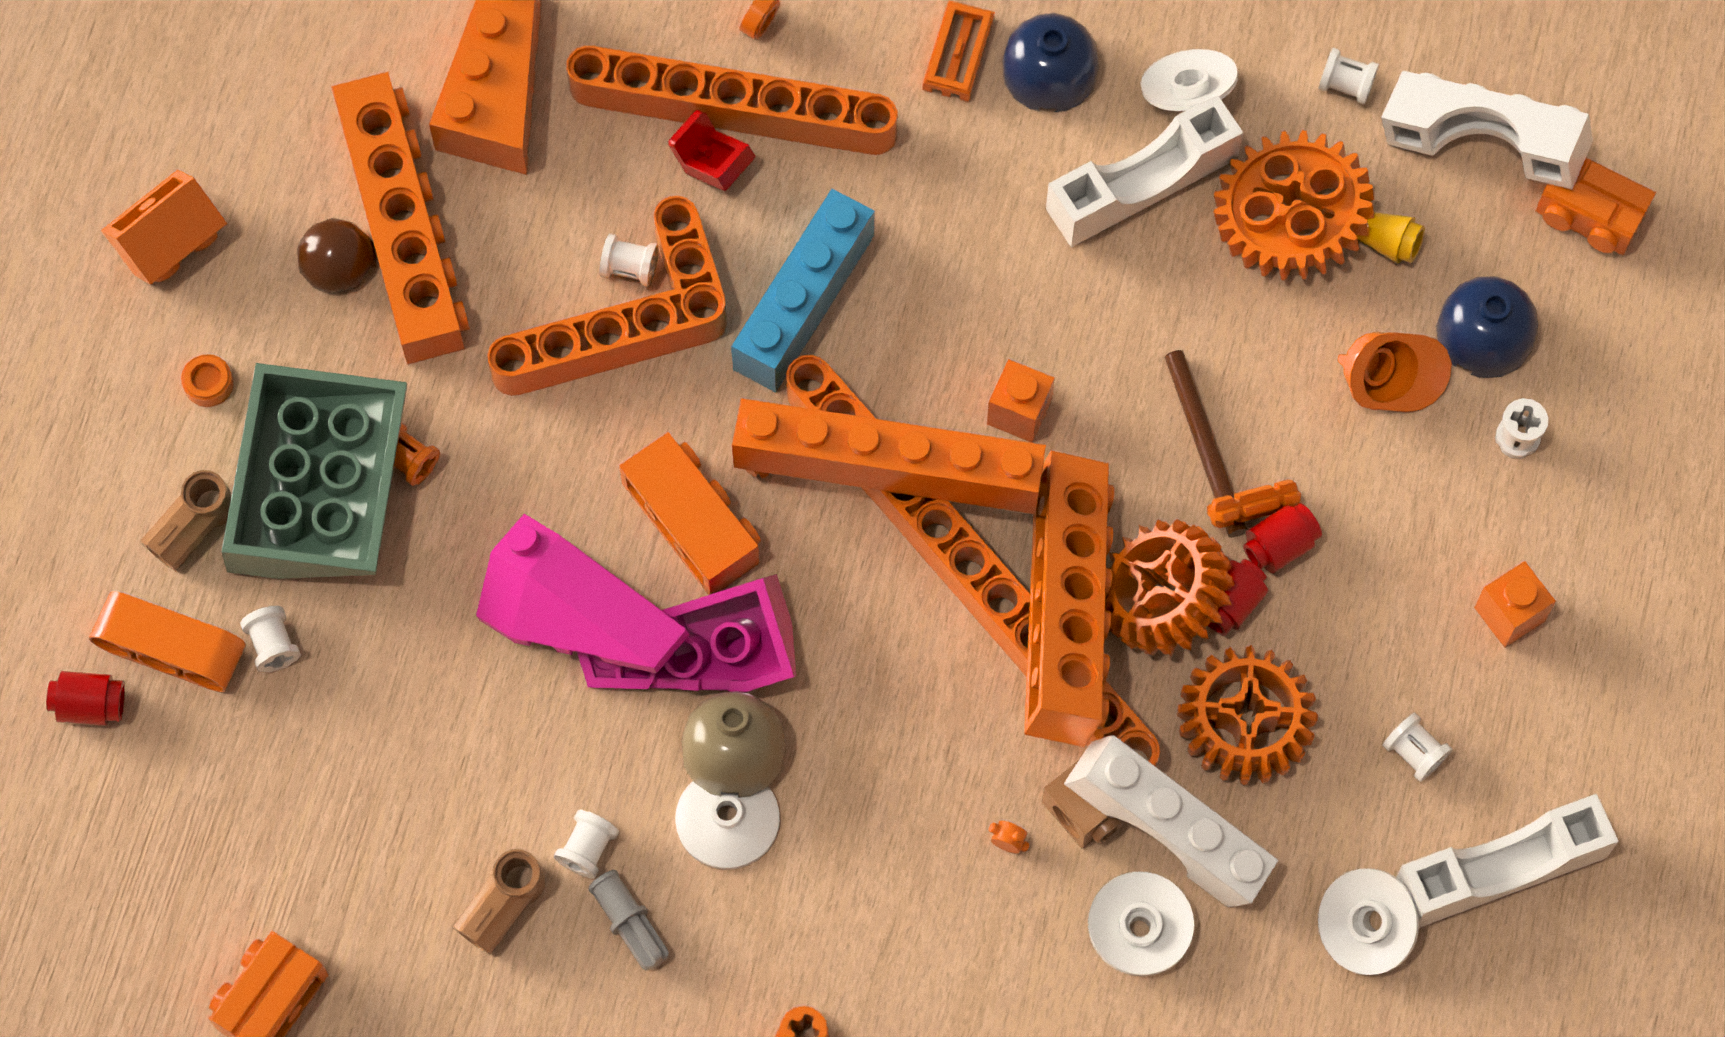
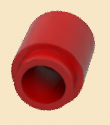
[1243,503,1322,573]
[1208,559,1269,636]
[46,671,125,726]

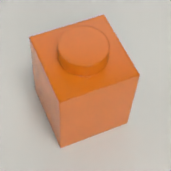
[987,359,1055,443]
[1474,561,1556,648]

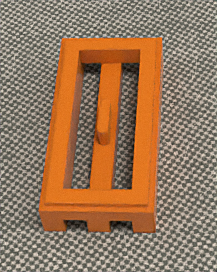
[923,0,995,102]

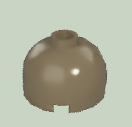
[682,691,785,798]

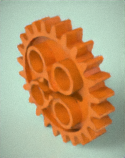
[1213,130,1375,280]

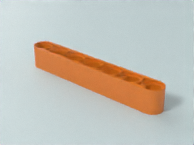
[566,46,897,155]

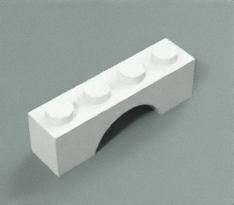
[1381,71,1593,189]
[1046,95,1243,247]
[1064,735,1278,907]
[1396,794,1619,928]

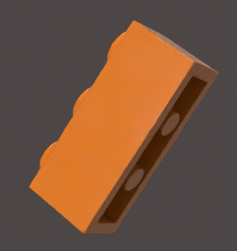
[619,432,761,595]

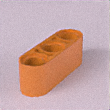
[89,591,246,692]

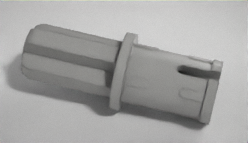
[588,870,669,970]

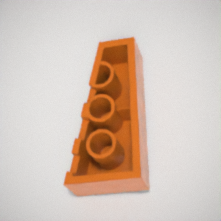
[429,0,542,175]

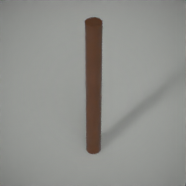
[1164,350,1247,538]

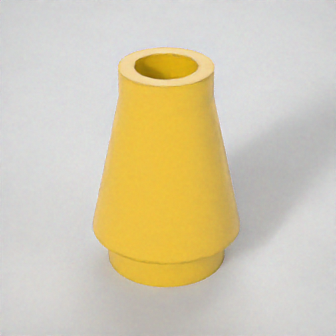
[1356,212,1425,264]

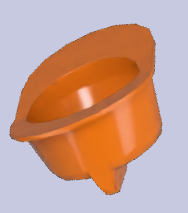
[1337,332,1451,412]

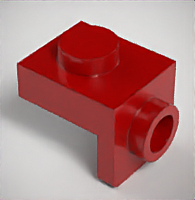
[668,110,756,192]

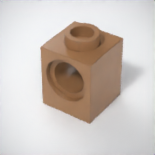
[1041,759,1122,849]

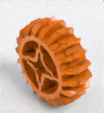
[1105,519,1235,656]
[1177,645,1318,785]

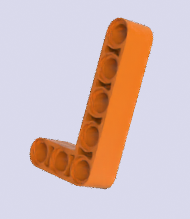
[487,196,727,396]

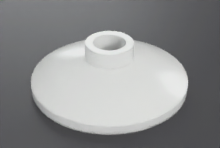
[1141,49,1238,111]
[676,781,780,870]
[1318,868,1419,975]
[1088,872,1194,976]

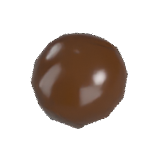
[297,218,376,293]

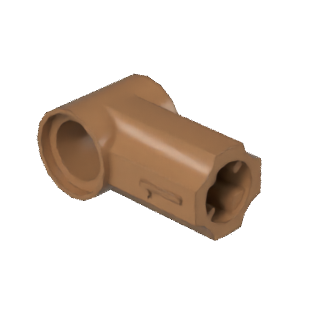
[140,470,232,572]
[452,849,545,955]

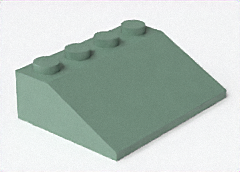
[221,363,407,579]

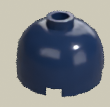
[1002,13,1099,112]
[1436,276,1538,378]

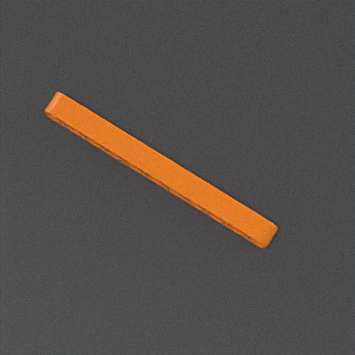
[786,355,1160,767]

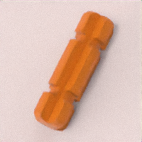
[1207,479,1301,528]

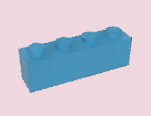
[731,189,875,393]

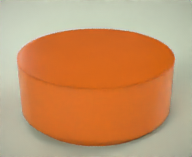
[739,0,780,40]
[181,354,234,407]

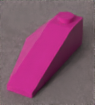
[476,514,690,673]
[577,574,796,692]

